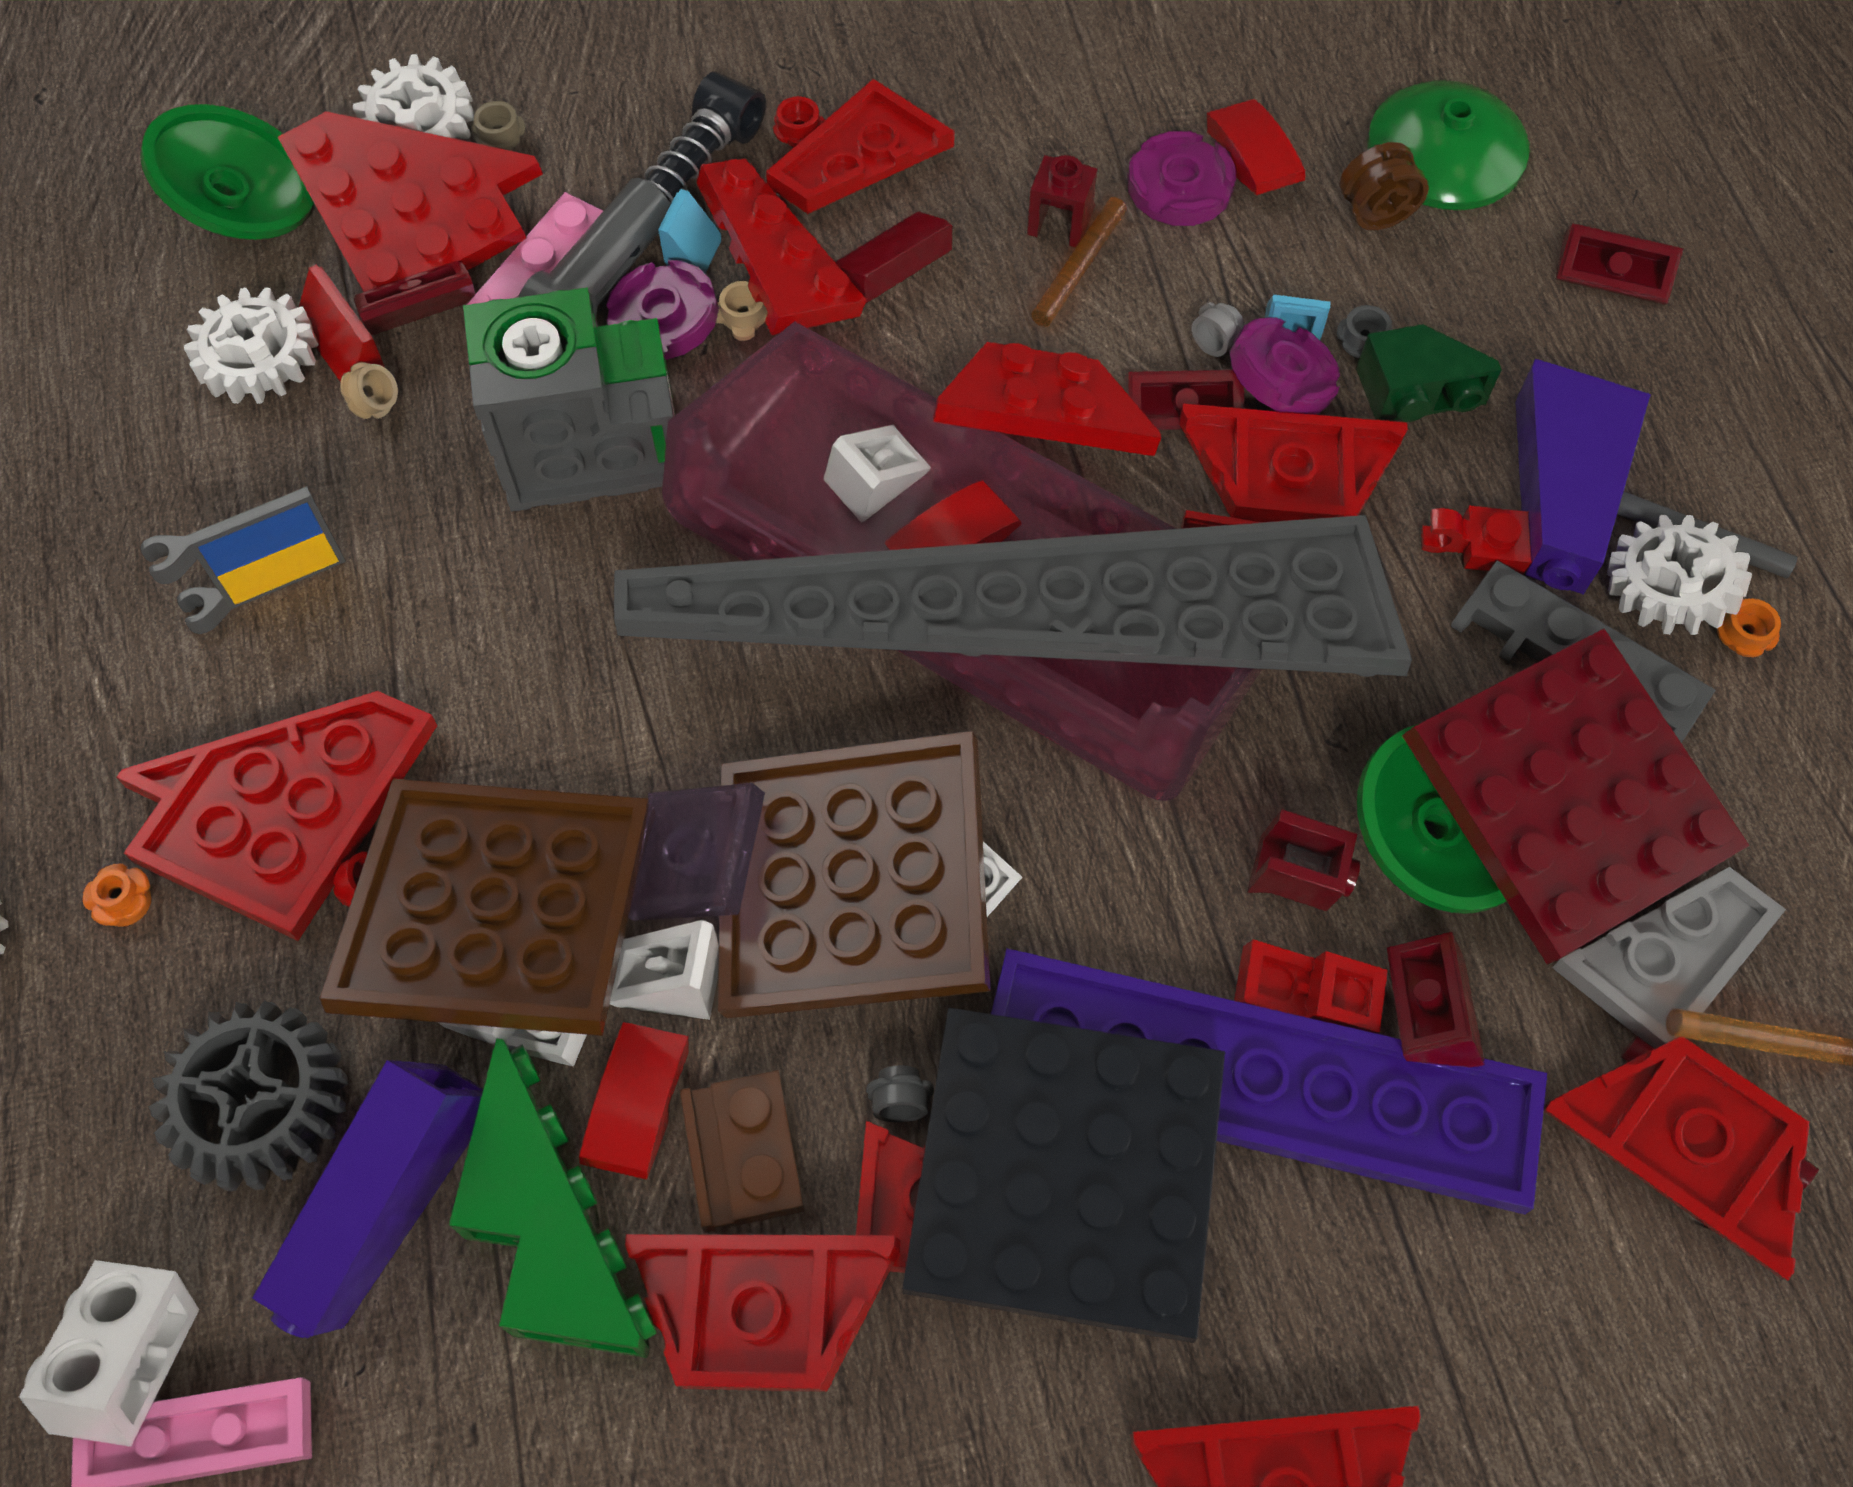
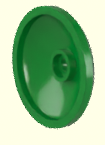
[1367,80,1530,210]
[140,104,314,240]
[1357,724,1506,914]

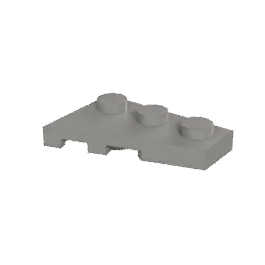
[1552,867,1786,1048]

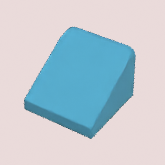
[658,189,721,274]
[1265,294,1331,340]

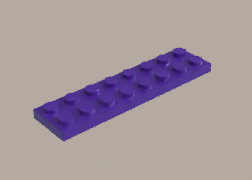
[991,948,1547,1215]

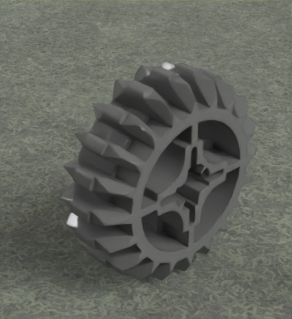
[148,1000,348,1192]

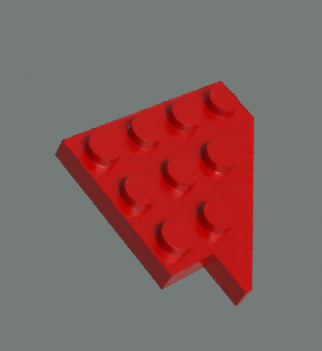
[278,111,543,292]
[116,691,437,941]

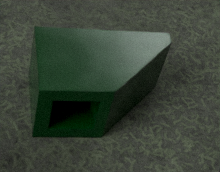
[1356,324,1502,422]

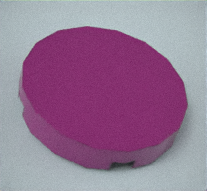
[1127,131,1236,226]
[606,260,719,360]
[1230,317,1340,415]

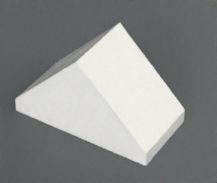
[823,425,931,523]
[610,920,719,1020]

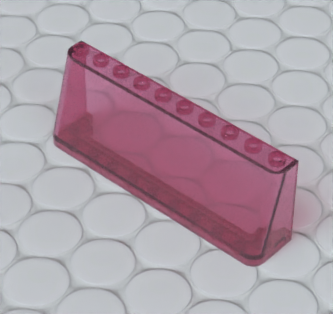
[662,321,1262,801]

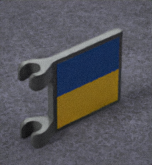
[140,486,346,634]

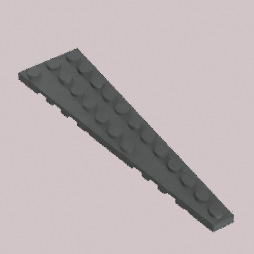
[614,515,1412,677]

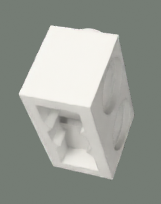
[19,1260,199,1447]

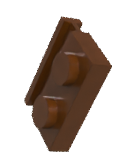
[680,1070,805,1233]

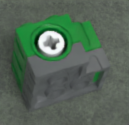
[463,287,686,512]

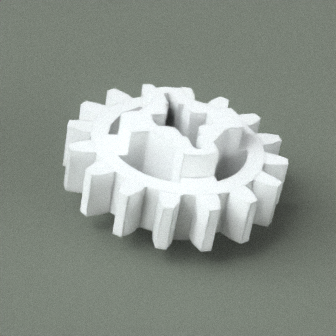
[353,54,474,139]
[184,287,318,404]
[1607,515,1752,635]

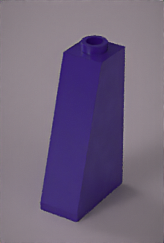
[1516,358,1651,595]
[252,1060,484,1338]

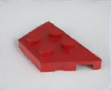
[933,342,1161,456]
[1179,404,1408,522]
[1543,1036,1810,1281]
[625,1234,901,1392]
[1130,1406,1421,1487]

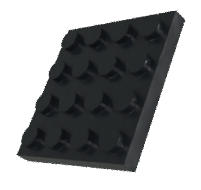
[902,1008,1225,1343]

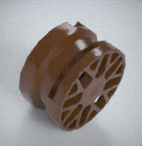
[1339,142,1429,230]

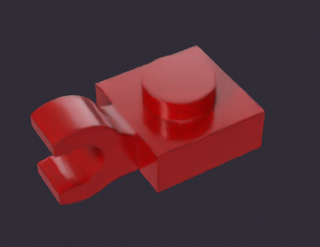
[1421,505,1531,575]

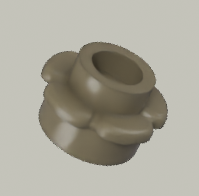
[472,101,525,150]

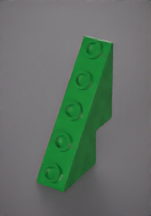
[449,1038,657,1358]

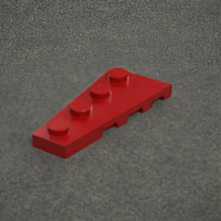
[696,158,867,335]

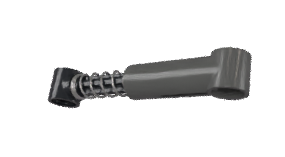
[519,71,766,318]

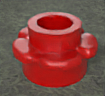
[773,96,825,147]

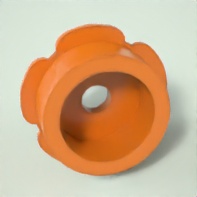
[1717,598,1781,658]
[83,863,152,927]

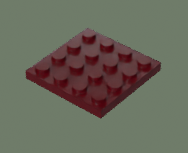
[1402,628,1750,965]

